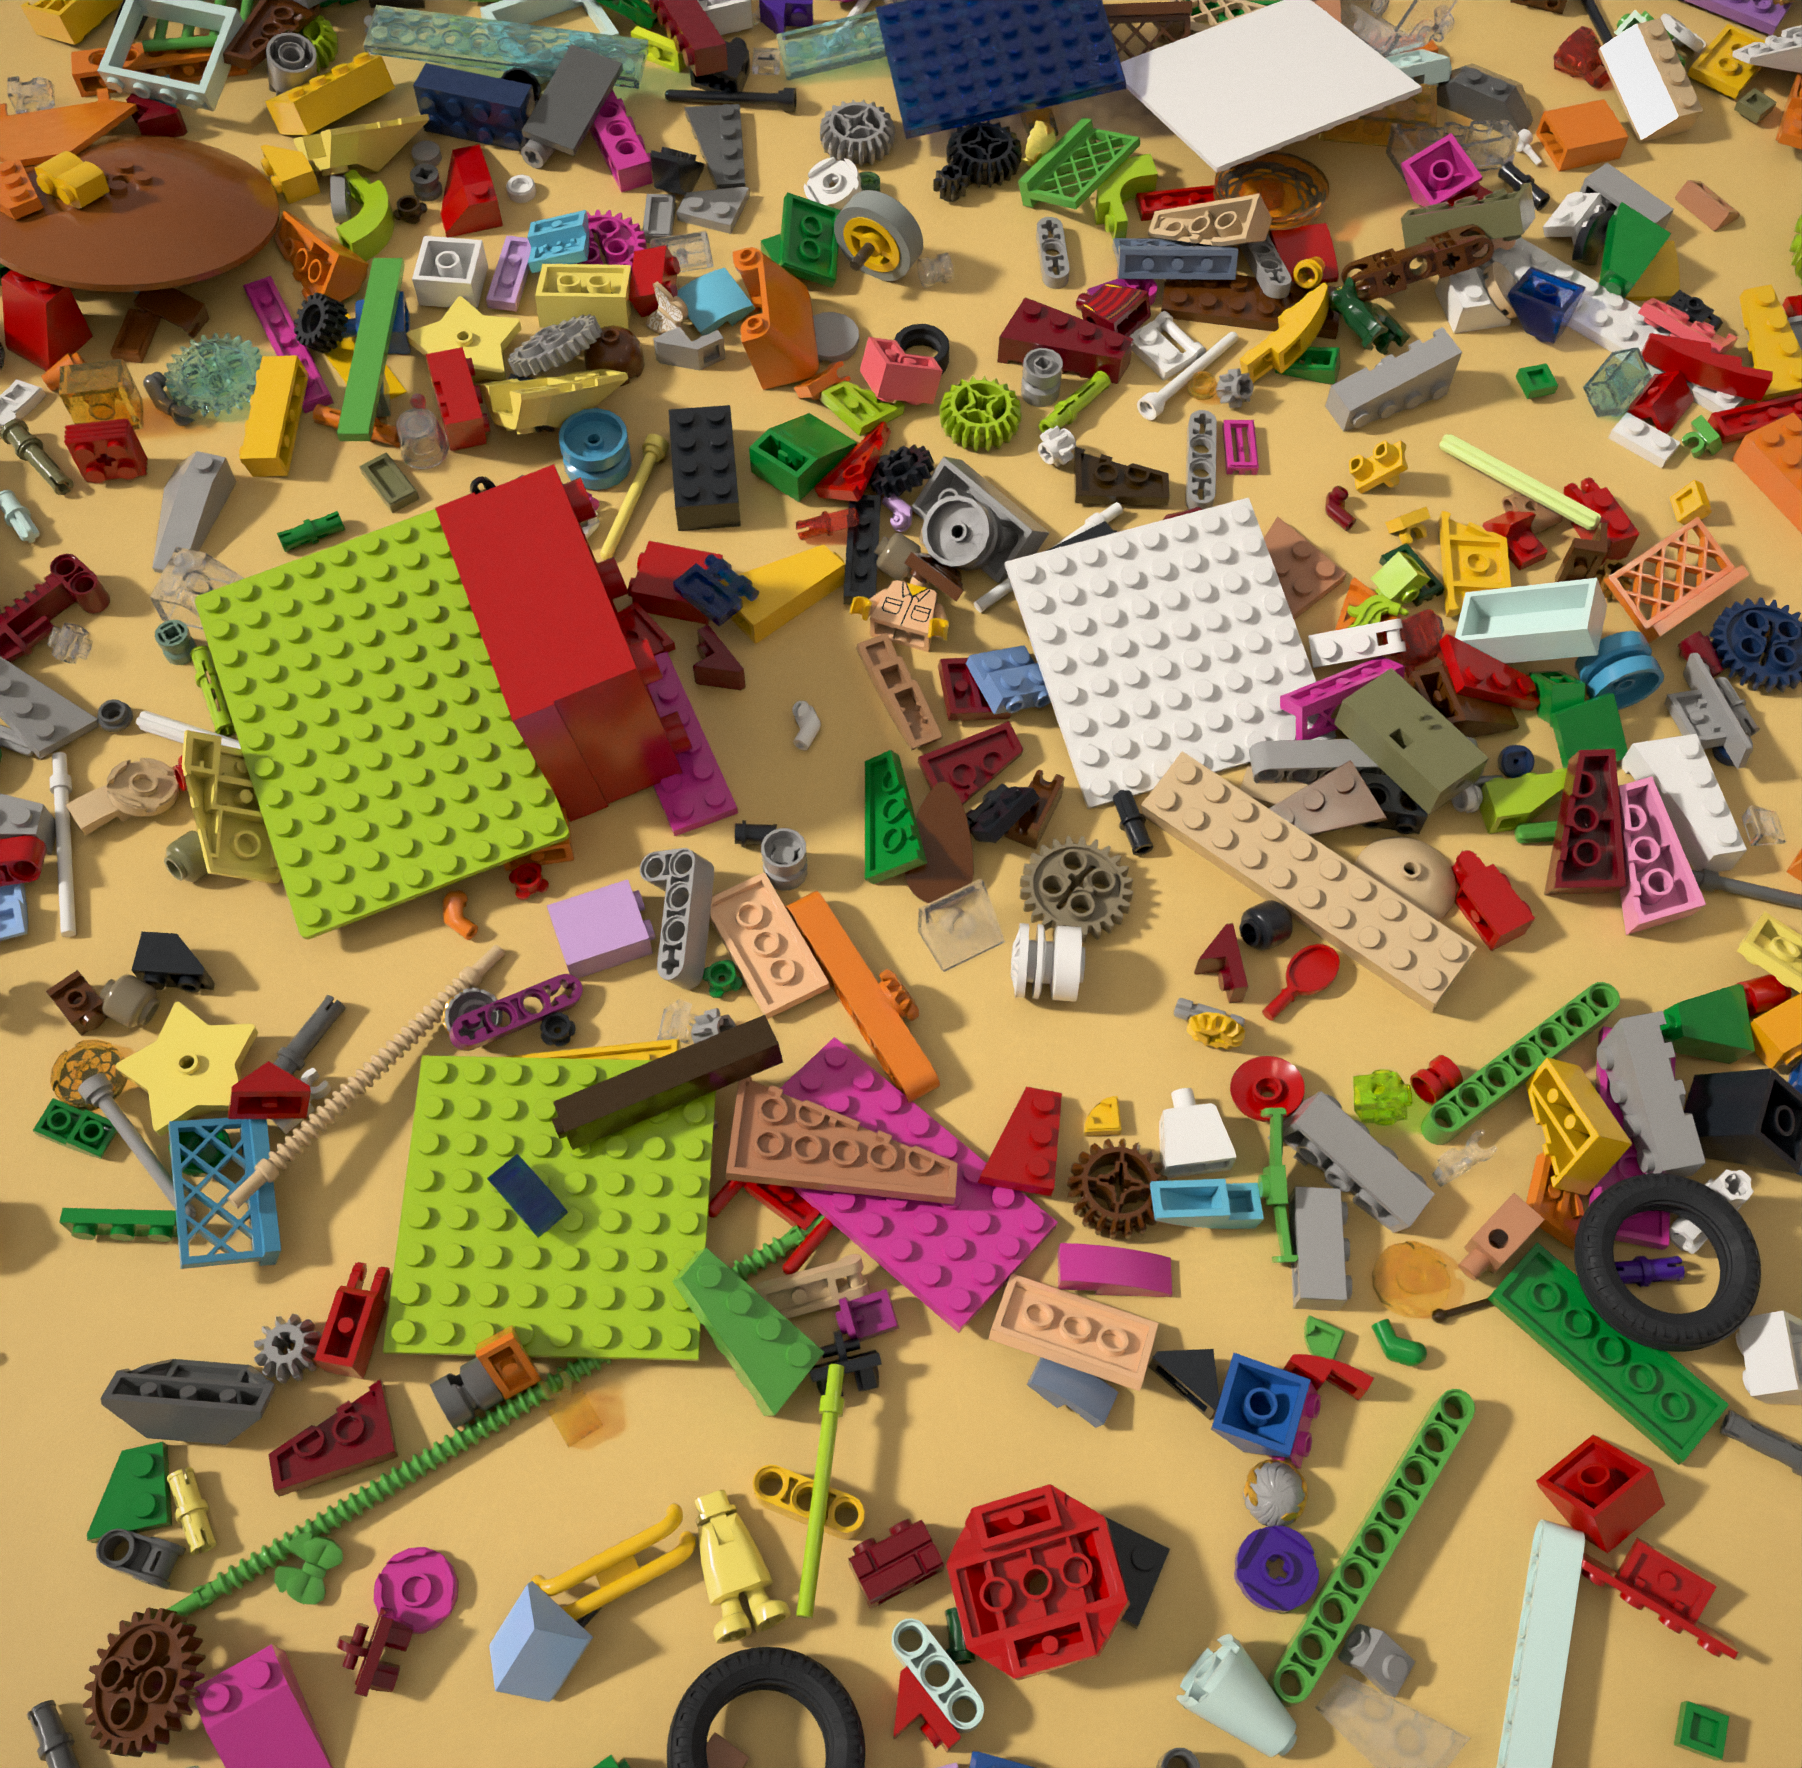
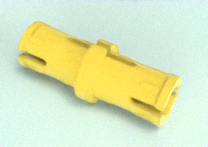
[167,1467,217,1555]

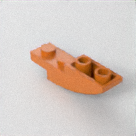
[1776,73,1802,149]

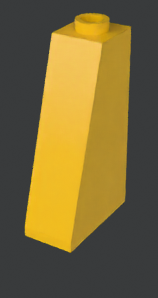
[713,544,845,644]

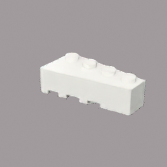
[1619,734,1747,872]

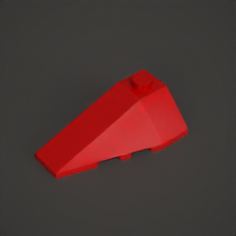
[440,144,503,238]

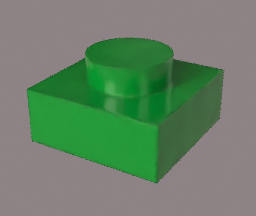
[1516,363,1558,399]
[1674,1701,1729,1761]

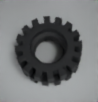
[294,293,348,354]

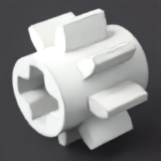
[1038,426,1076,467]

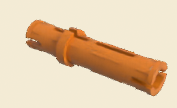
[313,404,404,447]

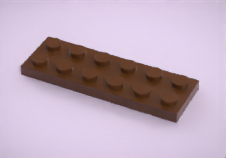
[1161,275,1339,339]

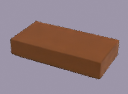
[110,308,161,363]

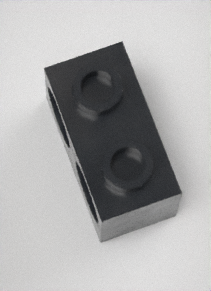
[1360,772,1428,834]

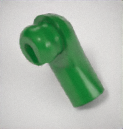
[1371,1319,1427,1366]

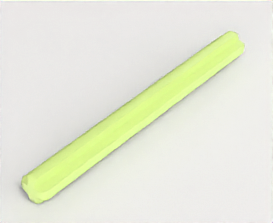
[1439,434,1601,530]

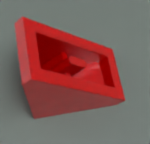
[228,1061,311,1119]

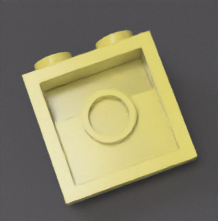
[1737,911,1802,993]

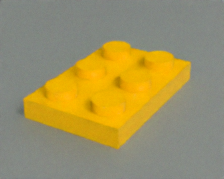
[1687,24,1765,99]

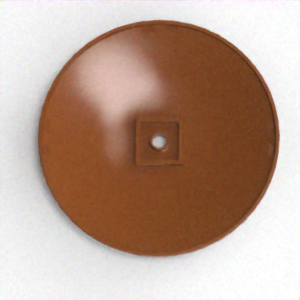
[0,134,280,292]

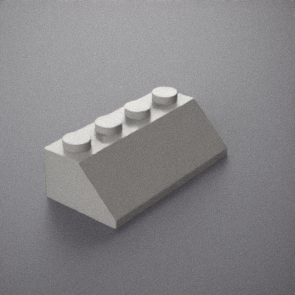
[912,457,1049,583]

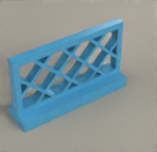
[168,1118,281,1269]

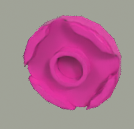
[373,1547,459,1634]

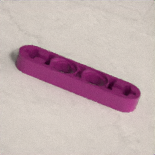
[449,974,583,1051]

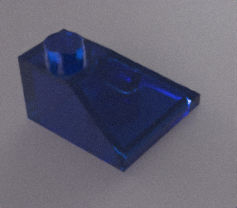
[1507,267,1586,344]

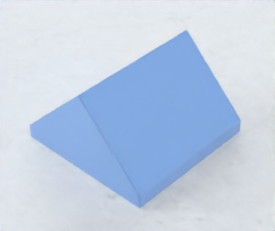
[489,1581,593,1702]

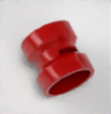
[1410,1055,1463,1105]

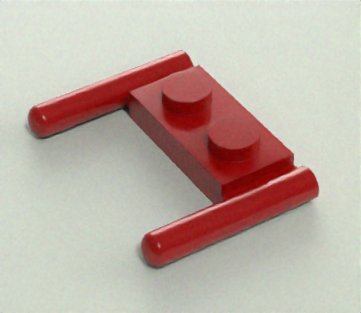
[708,1180,835,1275]

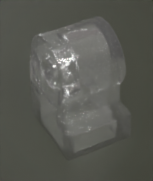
[7,76,55,114]

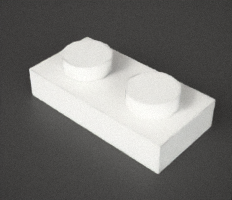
[1608,412,1680,468]

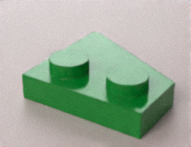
[87,1441,172,1543]

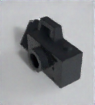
[1666,290,1723,332]

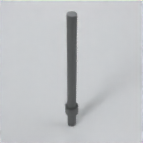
[1692,869,1802,909]

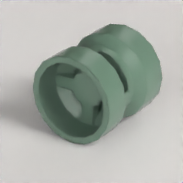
[155,620,197,665]

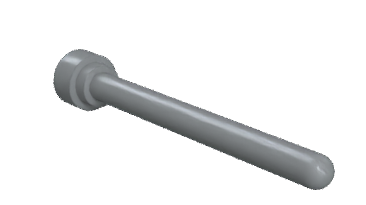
[78,1073,196,1219]

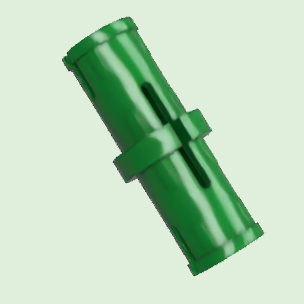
[277,511,345,552]

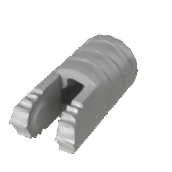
[521,139,556,169]

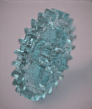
[164,333,262,417]

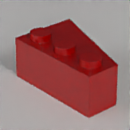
[426,347,491,451]

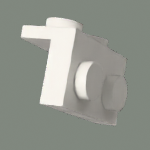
[1543,192,1606,245]

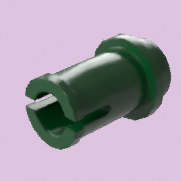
[945,1607,976,1665]

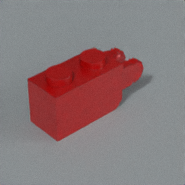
[1563,477,1640,566]
[1451,850,1535,951]
[314,1262,390,1379]

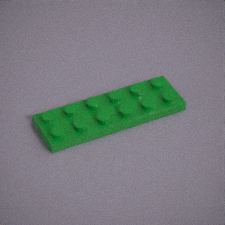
[1487,1242,1729,1465]

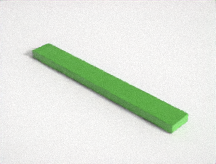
[337,258,405,441]

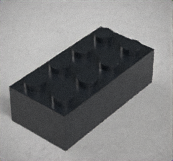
[669,405,741,531]

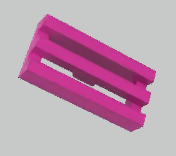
[1222,420,1259,475]

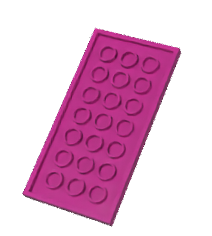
[780,1037,1058,1333]

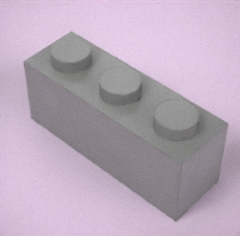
[1580,163,1674,229]
[1288,1186,1352,1311]

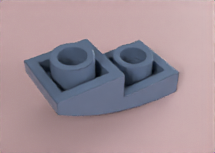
[1027,1357,1119,1428]

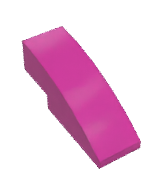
[1058,1243,1172,1297]

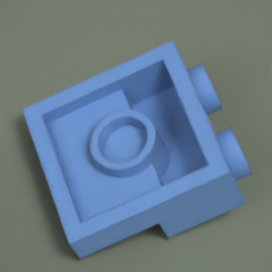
[965,645,1051,715]

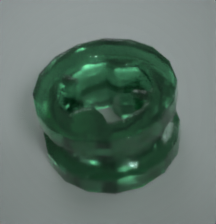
[859,171,880,192]

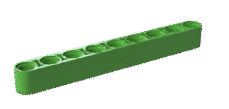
[1267,1389,1475,1707]

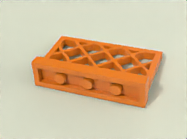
[1604,517,1750,643]

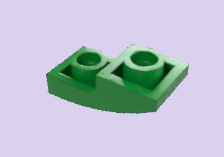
[33,1098,117,1159]

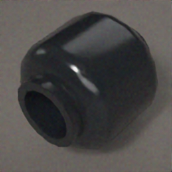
[1239,900,1293,951]

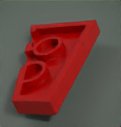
[1439,633,1541,711]
[978,1086,1062,1196]

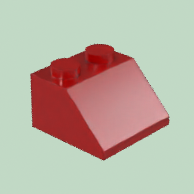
[1536,1434,1665,1554]

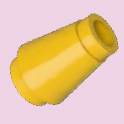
[1293,257,1325,289]

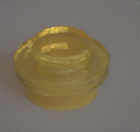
[1187,371,1217,400]

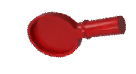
[1262,944,1340,1021]

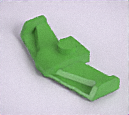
[1258,1107,1298,1263]

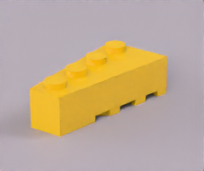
[265,52,395,135]

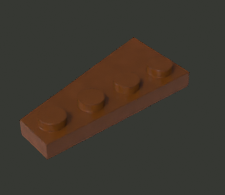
[223,0,320,70]

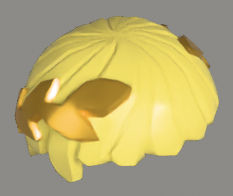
[1021,120,1056,167]

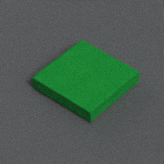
[1550,693,1628,768]

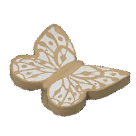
[646,281,688,333]

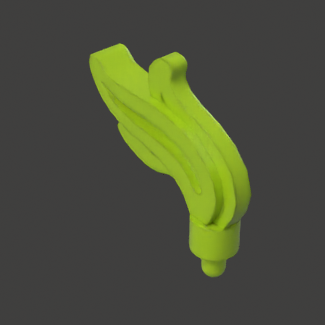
[1347,595,1409,628]

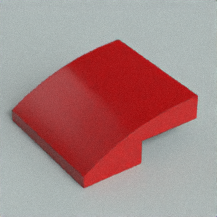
[1269,223,1339,284]

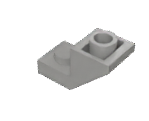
[653,326,726,371]

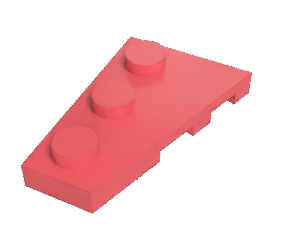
[1638,298,1739,354]

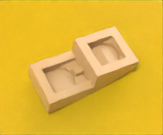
[66,785,134,835]

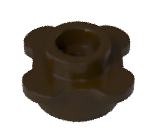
[393,195,427,224]

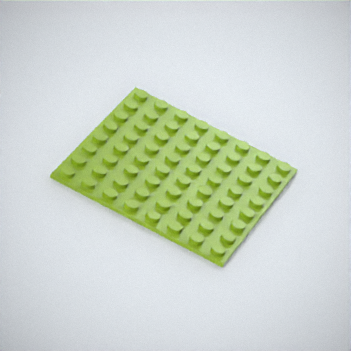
[383,1055,716,1361]

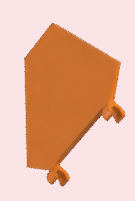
[0,87,138,166]

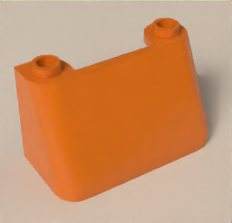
[732,247,819,390]

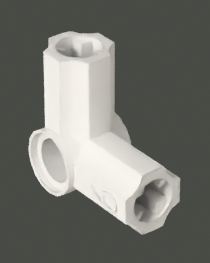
[1669,1169,1754,1254]

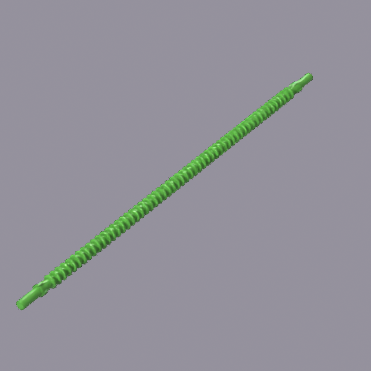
[167,1214,825,1616]

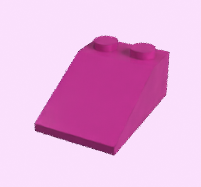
[194,1644,333,1768]

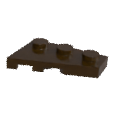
[1074,447,1170,506]

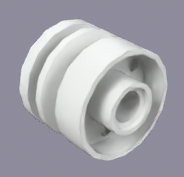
[1011,923,1085,1002]

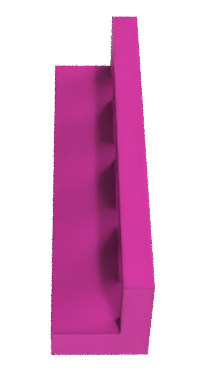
[1280,656,1405,740]

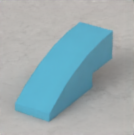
[1150,1179,1264,1229]

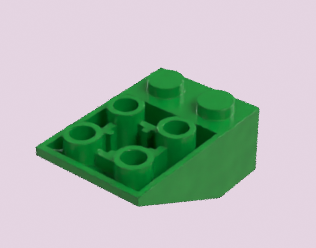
[749,413,857,502]

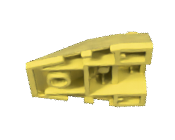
[294,114,429,176]
[479,369,628,434]
[182,730,281,884]

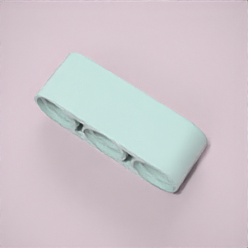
[891,1618,984,1733]

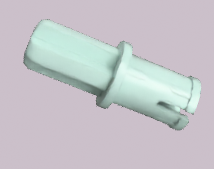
[0,490,39,543]

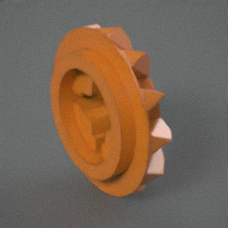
[879,969,919,1022]

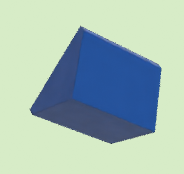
[1211,1353,1311,1457]

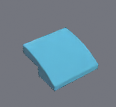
[527,210,589,273]
[677,268,755,336]

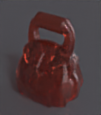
[1553,26,1610,89]
[1382,609,1447,677]

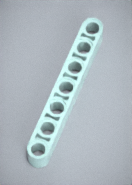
[1496,1519,1585,1768]

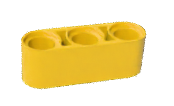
[752,1464,865,1540]

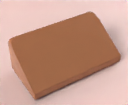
[1675,180,1740,231]

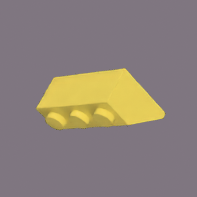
[535,264,631,329]

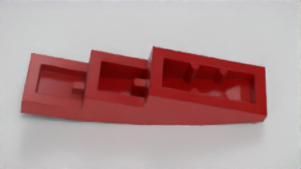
[1640,333,1773,401]

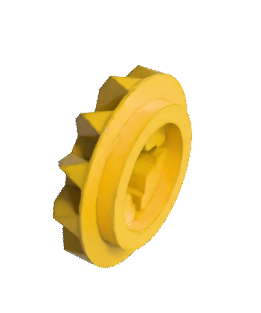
[1187,1012,1246,1050]

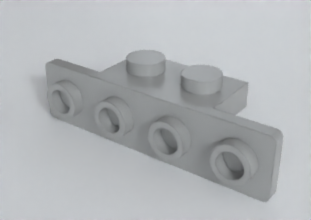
[1664,653,1753,769]

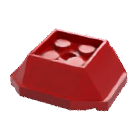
[946,1484,1130,1681]

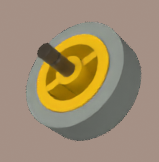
[834,190,923,281]

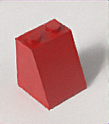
[1,270,93,371]

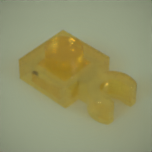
[540,1369,603,1448]

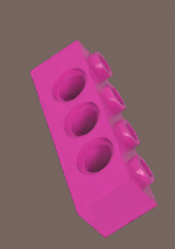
[589,89,653,192]

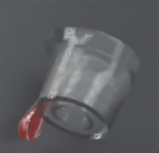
[396,393,449,469]

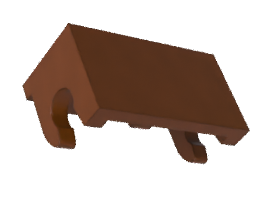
[133,287,210,338]
[1005,770,1065,849]

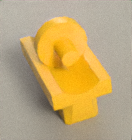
[1349,440,1408,494]

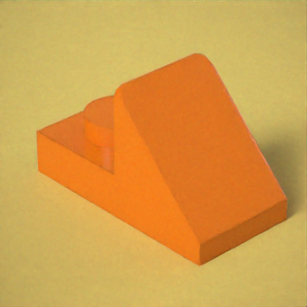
[475,1325,542,1400]

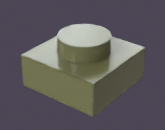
[1734,88,1777,124]

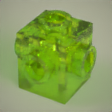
[1353,1069,1413,1126]

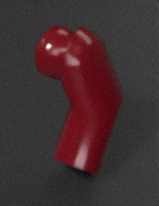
[1325,486,1356,531]

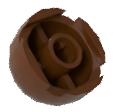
[584,325,645,386]

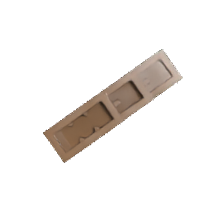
[856,633,943,751]

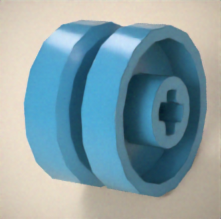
[559,408,632,490]
[1575,631,1664,710]

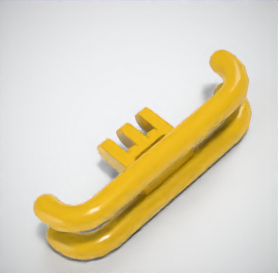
[530,1503,696,1620]

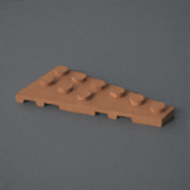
[1264,516,1347,620]
[726,1076,958,1204]

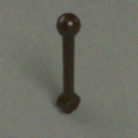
[1432,1298,1496,1324]

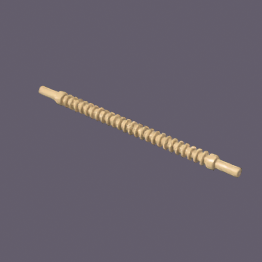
[227,945,505,1208]

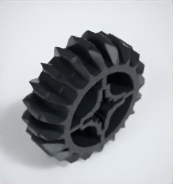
[946,120,1022,188]

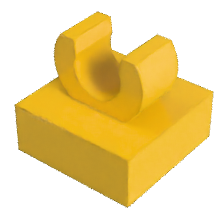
[1670,480,1712,525]
[1385,506,1431,545]

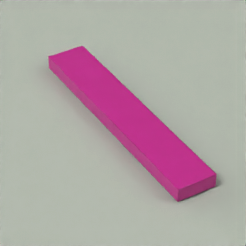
[243,276,334,413]

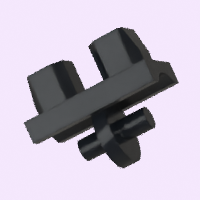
[809,1330,882,1396]

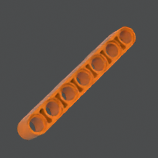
[785,891,940,1103]

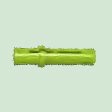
[1039,371,1111,433]
[190,646,236,737]

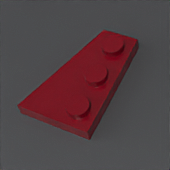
[918,721,1024,805]
[268,1379,398,1497]

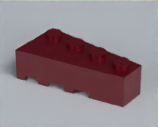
[997,297,1134,384]
[1544,749,1626,895]

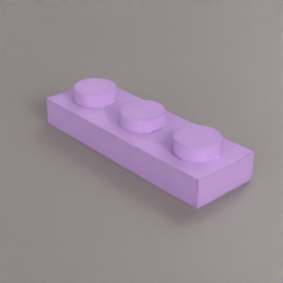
[486,236,531,312]

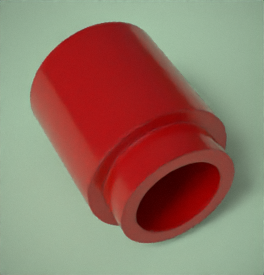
[1737,974,1792,1017]

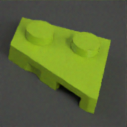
[820,380,905,436]

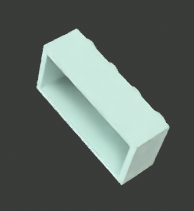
[1455,578,1607,663]

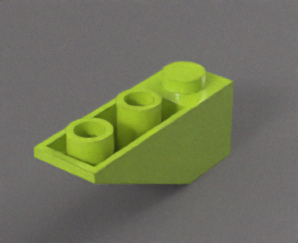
[1479,768,1567,834]

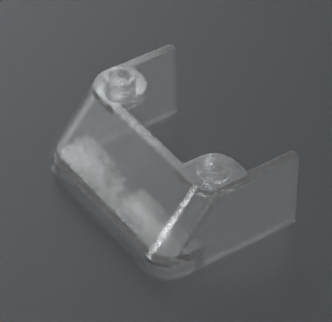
[1340,0,1457,58]

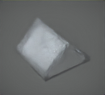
[918,879,1005,972]

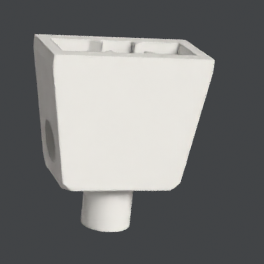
[1159,1088,1236,1178]

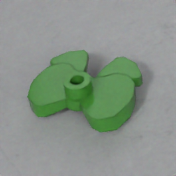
[274,1531,343,1605]

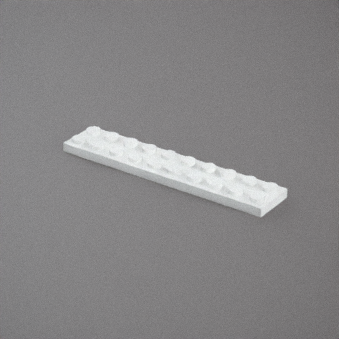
[1478,237,1746,413]

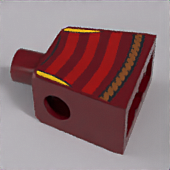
[1076,283,1151,337]

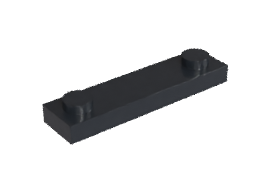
[843,495,881,604]

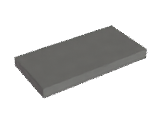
[522,44,623,156]

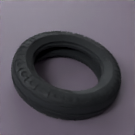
[1574,1173,1761,1352]
[667,1647,866,1768]

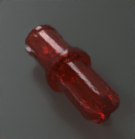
[796,507,859,541]

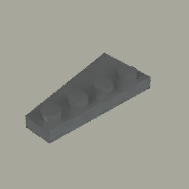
[685,104,746,189]

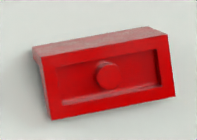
[1626,370,1694,434]

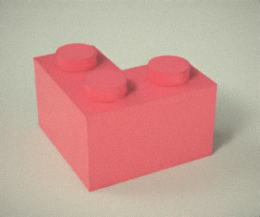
[860,337,943,405]

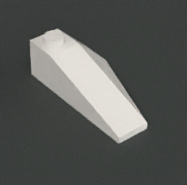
[1732,25,1802,73]

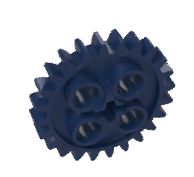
[1709,597,1802,693]

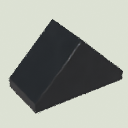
[1148,1349,1219,1420]

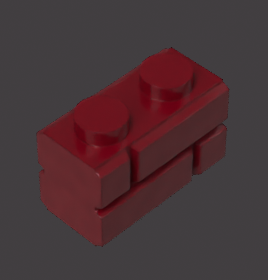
[848,1518,945,1609]

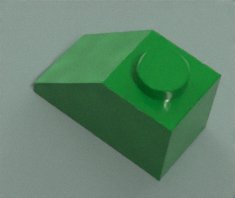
[1529,670,1586,727]

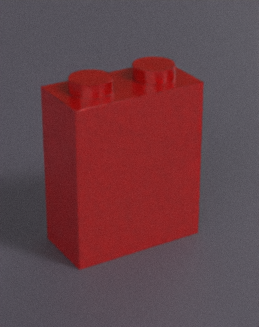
[628,541,725,625]

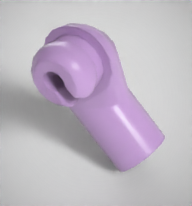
[882,493,913,532]

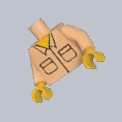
[849,576,949,652]

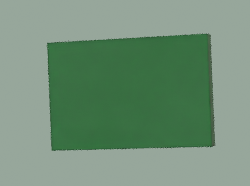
[778,192,841,288]

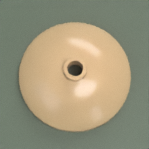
[1354,836,1456,921]

